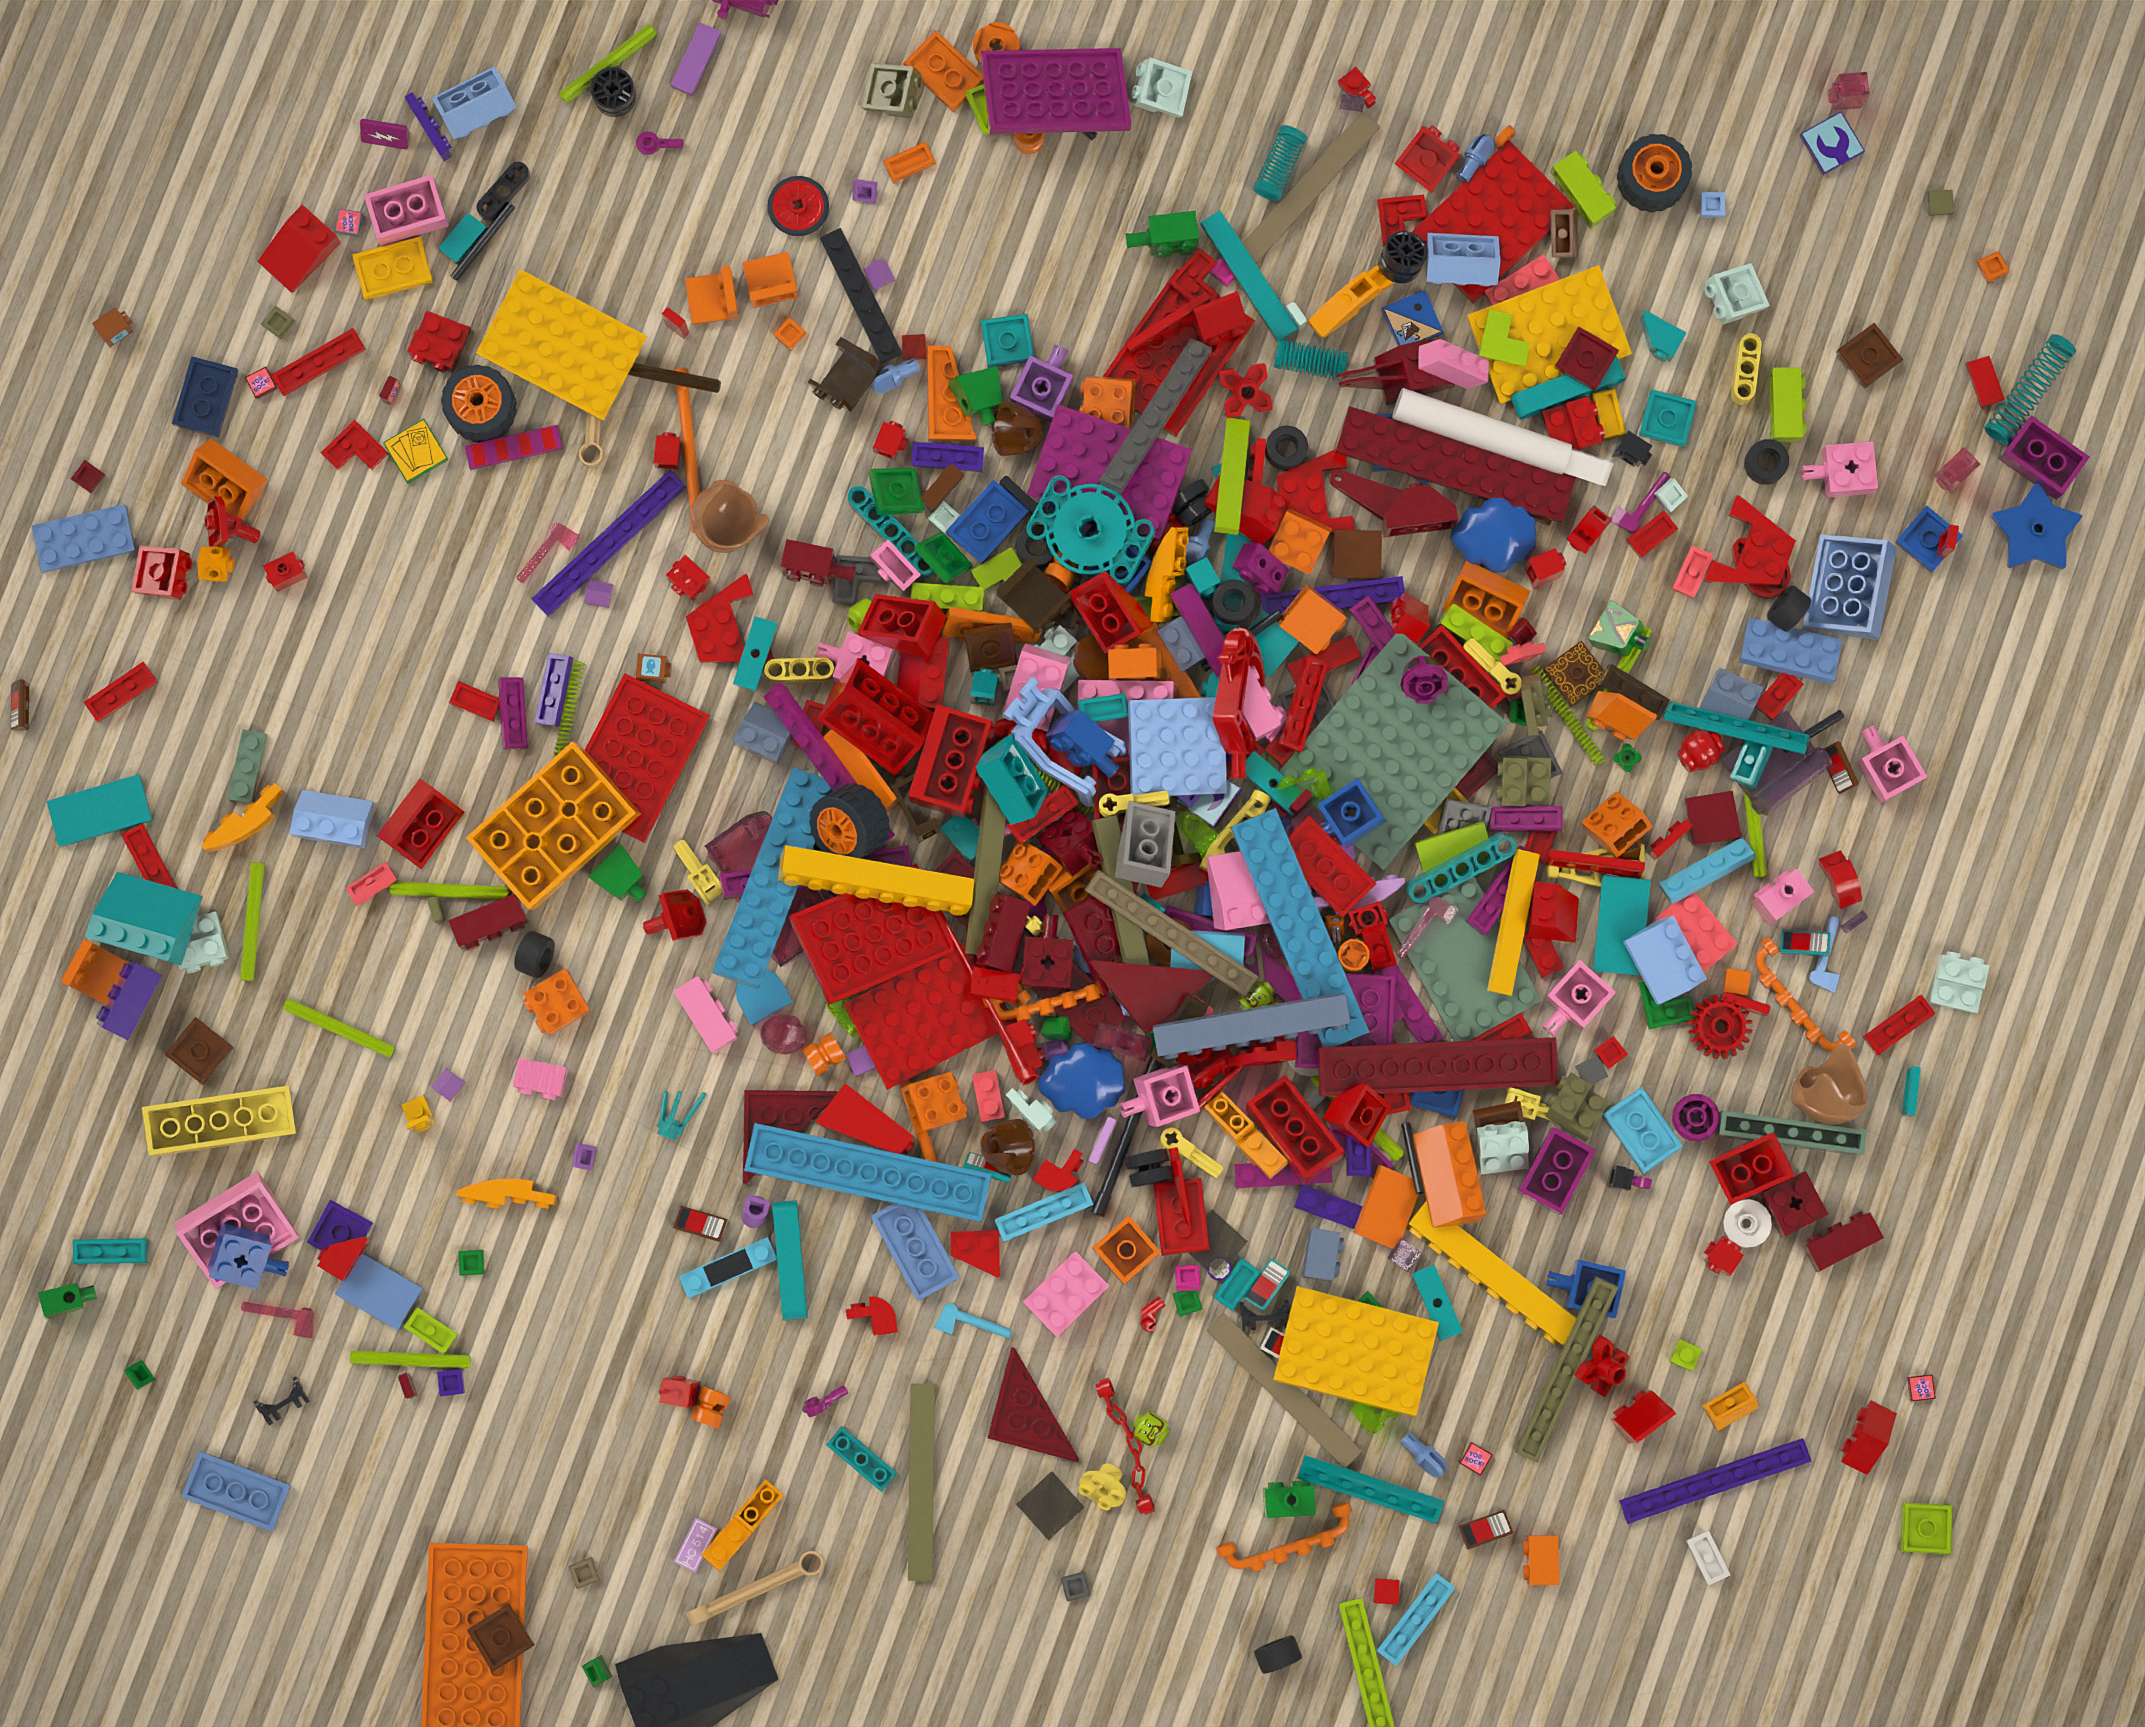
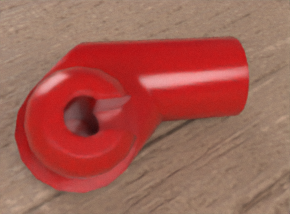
[993,718,1017,743]
[1140,1297,1166,1332]

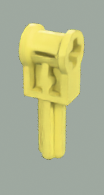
[1463,638,1522,694]
[1099,791,1169,817]
[673,840,722,906]
[1505,1088,1552,1121]
[1160,1128,1224,1178]

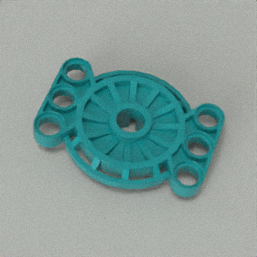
[1027,475,1155,584]

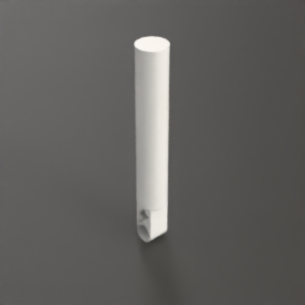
[1392,388,1614,486]

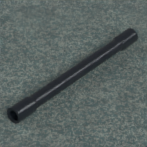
[1091,1056,1162,1217]

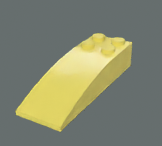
[141,1086,296,1158]

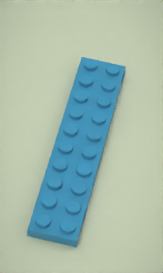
[712,767,833,989]
[1230,808,1369,1047]
[744,1123,992,1222]

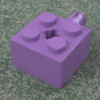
[1010,344,1073,423]

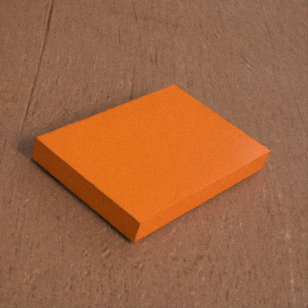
[903,30,984,113]
[1353,1165,1419,1251]

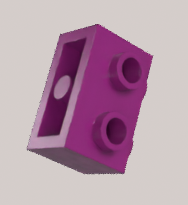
[1232,543,1290,595]

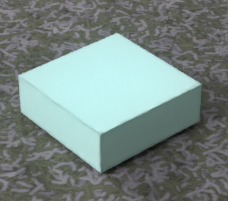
[1286,302,1307,331]
[1654,478,1688,512]
[928,501,961,535]

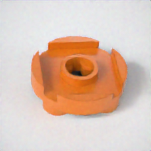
[973,22,1020,64]

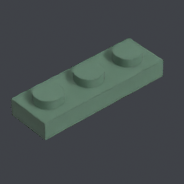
[228,729,267,804]

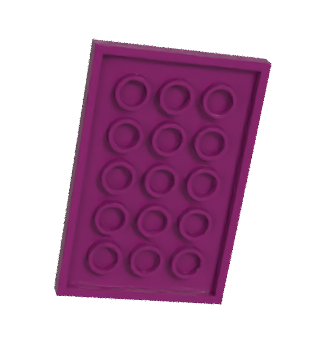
[980,48,1131,134]
[1027,405,1193,541]

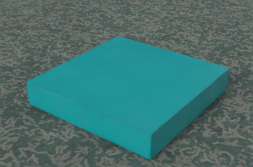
[981,314,1034,368]
[1638,389,1697,448]
[1247,610,1300,677]

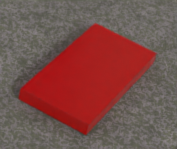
[1288,815,1377,918]

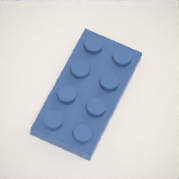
[31,504,136,573]
[1739,618,1842,685]
[871,1203,960,1301]
[181,1451,292,1532]

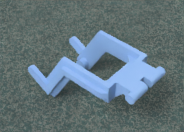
[1003,677,1129,807]

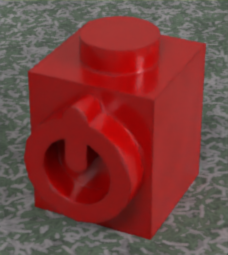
[1703,1236,1744,1276]

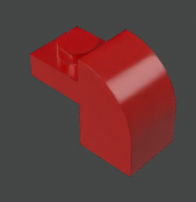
[1567,505,1613,554]
[1819,850,1863,909]
[1033,1148,1084,1192]
[846,1296,899,1336]

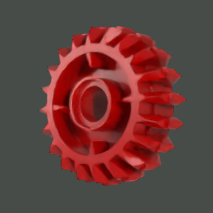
[1687,994,1753,1059]

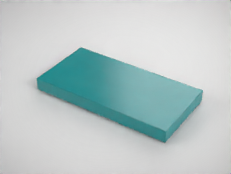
[47,774,153,848]
[1593,875,1651,975]

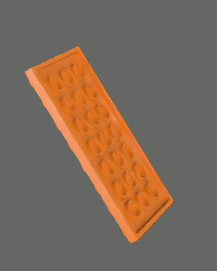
[421,1542,528,1727]

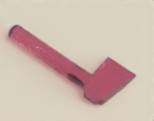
[517,523,581,583]
[1396,897,1459,959]
[241,1302,314,1338]

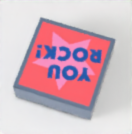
[334,208,363,237]

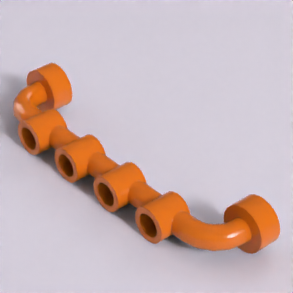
[1755,936,1857,1052]
[982,984,1109,1022]
[1216,1502,1352,1572]

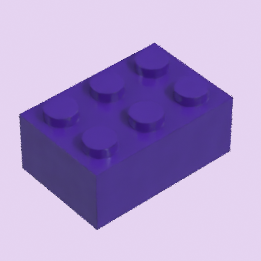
[96,960,162,1040]

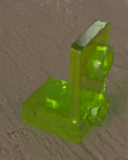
[1276,767,1332,801]

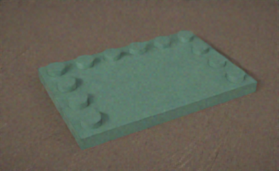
[1388,876,1542,1041]

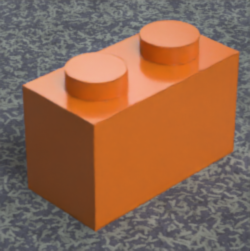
[1522,1535,1560,1585]

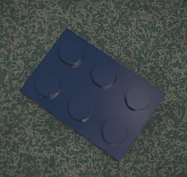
[172,356,239,438]

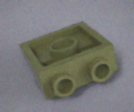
[861,63,923,118]
[1521,673,1552,736]
[1497,755,1551,806]
[1545,1072,1609,1142]

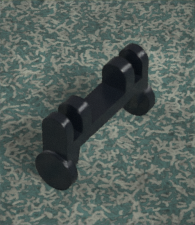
[1240,1300,1289,1331]
[253,1376,310,1426]

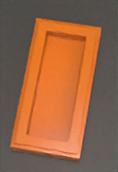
[883,141,936,183]

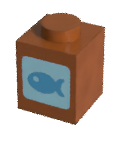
[92,307,133,348]
[635,653,672,684]

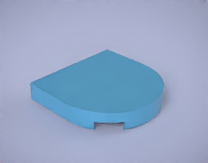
[736,970,793,1026]

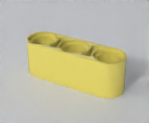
[1731,334,1762,405]
[765,658,835,684]

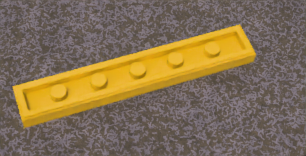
[1487,849,1540,996]

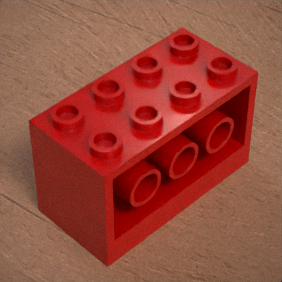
[818,658,934,775]
[908,704,996,819]

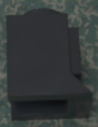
[1612,430,1653,467]

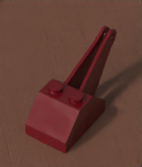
[1336,339,1455,405]
[1329,469,1458,538]

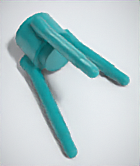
[657,1091,706,1140]

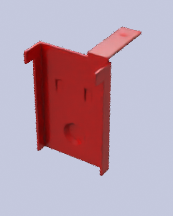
[970,964,1025,1005]

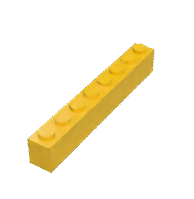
[778,845,974,915]
[1407,1201,1576,1346]

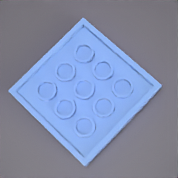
[1128,697,1227,796]

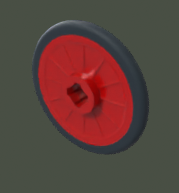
[767,176,829,236]

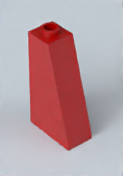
[815,1083,915,1155]

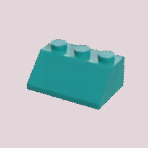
[976,734,1049,825]

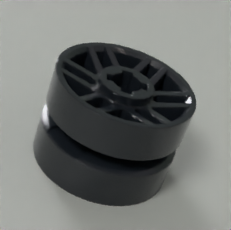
[591,67,636,117]
[1378,231,1428,284]
[1172,479,1213,528]
[1125,1148,1174,1188]

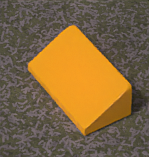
[1703,1382,1759,1431]

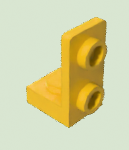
[401,1095,436,1134]

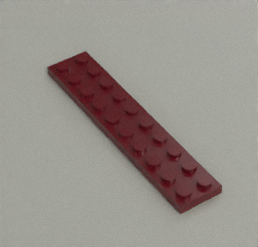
[1335,406,1576,523]
[934,850,1128,1049]
[1317,1037,1558,1096]

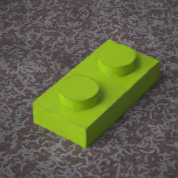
[404,1307,458,1354]

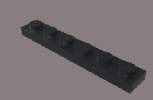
[819,228,902,364]

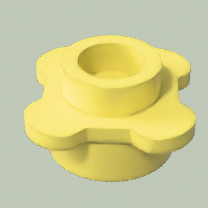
[1025,915,1043,937]

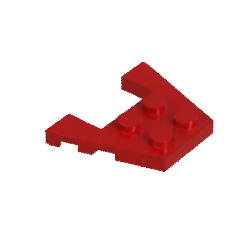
[1276,449,1355,535]
[1703,495,1796,586]
[685,574,774,664]

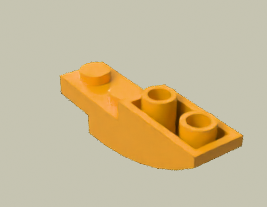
[1307,265,1395,339]
[1145,527,1189,622]
[201,783,286,852]
[1204,1091,1288,1179]
[456,1179,558,1209]
[701,1479,784,1572]

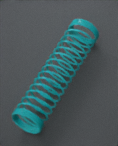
[1984,334,2077,445]

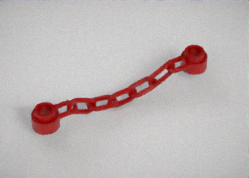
[1095,1377,1155,1515]

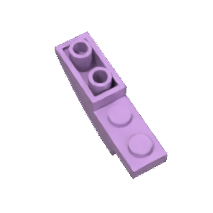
[1313,875,1405,915]

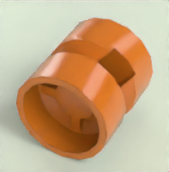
[1014,133,1044,155]
[1043,550,1080,592]
[1336,939,1369,973]
[802,1032,846,1076]
[690,1386,731,1429]

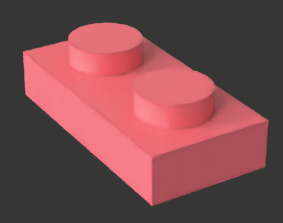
[1672,545,1713,599]
[1500,641,1547,666]
[346,862,397,906]
[972,1070,1005,1123]

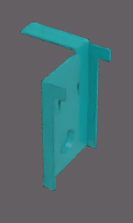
[939,815,979,868]

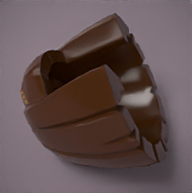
[992,401,1043,456]
[980,1119,1035,1176]

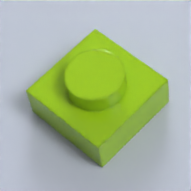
[1669,1339,1702,1371]

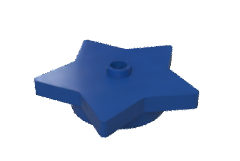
[1991,483,2083,569]

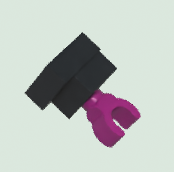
[1608,1165,1652,1191]

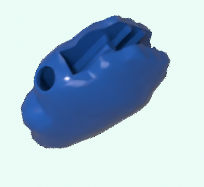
[1450,498,1536,572]
[1038,1043,1125,1119]

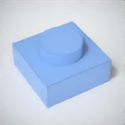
[1700,192,1725,218]

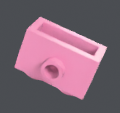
[868,540,921,591]

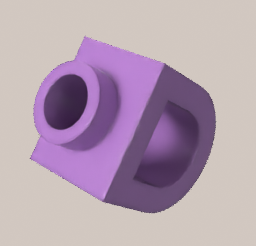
[741,1195,771,1228]

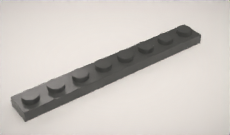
[1100,338,1212,494]

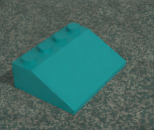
[85,872,203,965]

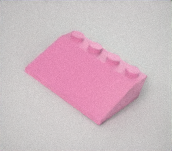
[1077,680,1177,756]
[1206,851,1312,930]
[174,1171,299,1289]

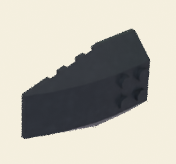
[615,1633,779,1727]

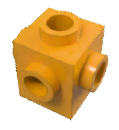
[197,546,235,582]

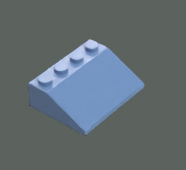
[1803,534,1897,640]

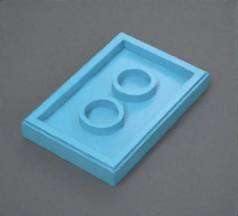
[1170,931,1245,980]
[1602,1087,1683,1174]

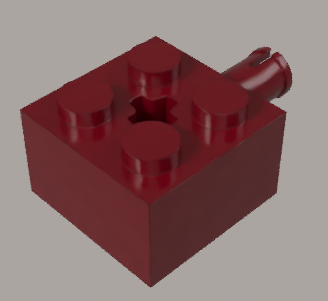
[780,539,856,587]
[1037,808,1103,876]
[1022,915,1074,991]
[1759,1171,1828,1237]

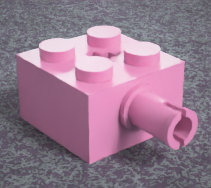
[1801,442,1878,498]
[816,632,894,682]
[1857,725,1927,804]
[1751,869,1814,925]
[1542,960,1616,1036]
[1119,1064,1200,1127]

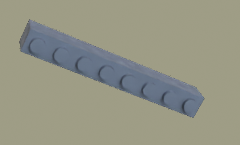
[1153,992,1350,1059]

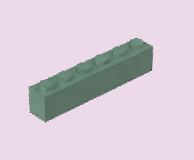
[1715,1110,1867,1156]

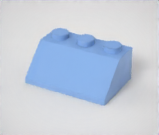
[432,66,517,140]
[1426,233,1500,286]
[290,790,374,849]
[1623,916,1707,1005]

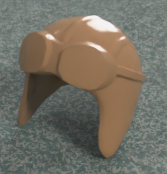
[691,480,769,553]
[1791,1044,1867,1125]

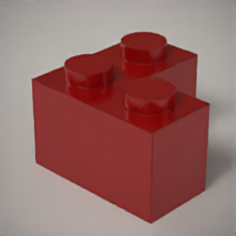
[998,1019,1046,1078]
[1840,1400,1897,1475]

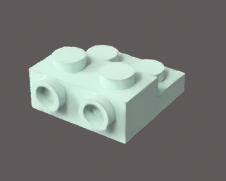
[1131,57,1192,118]
[1704,263,1770,324]
[1035,625,1080,694]
[178,911,230,974]
[1929,952,1989,1014]
[1006,1088,1056,1133]
[1477,1121,1529,1174]

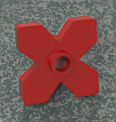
[1218,363,1273,418]
[1574,1335,1630,1397]

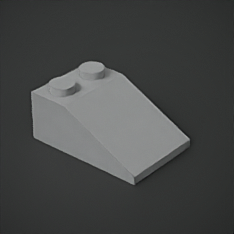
[1115,801,1175,887]

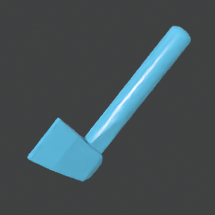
[934,1303,1012,1338]

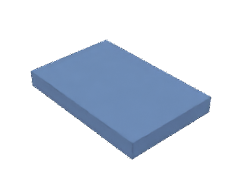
[335,1253,423,1331]

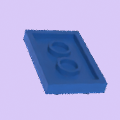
[946,480,1029,564]

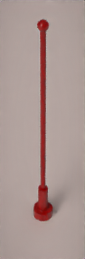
[939,910,1039,1085]

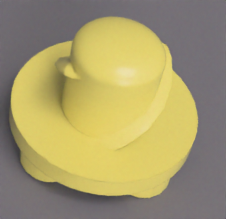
[1078,1463,1126,1510]

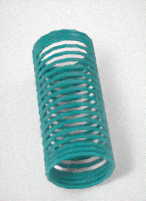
[1253,125,1308,201]
[1273,338,1349,381]

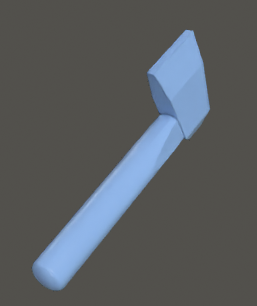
[1809,916,1840,993]

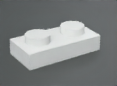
[1686,1530,1730,1586]

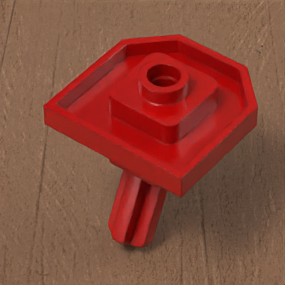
[204,496,261,547]
[643,889,707,941]

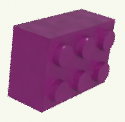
[1999,415,2090,500]
[1516,1127,1596,1215]

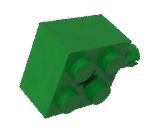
[1125,211,1199,258]
[1263,1480,1316,1518]

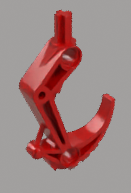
[1213,628,1265,778]

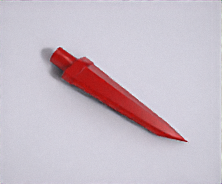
[1197,1066,1245,1110]
[1168,1147,1191,1231]

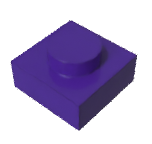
[437,1369,465,1397]

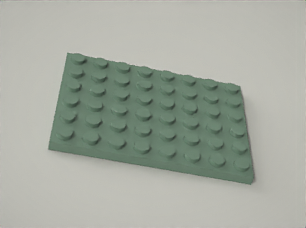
[1279,633,1509,870]

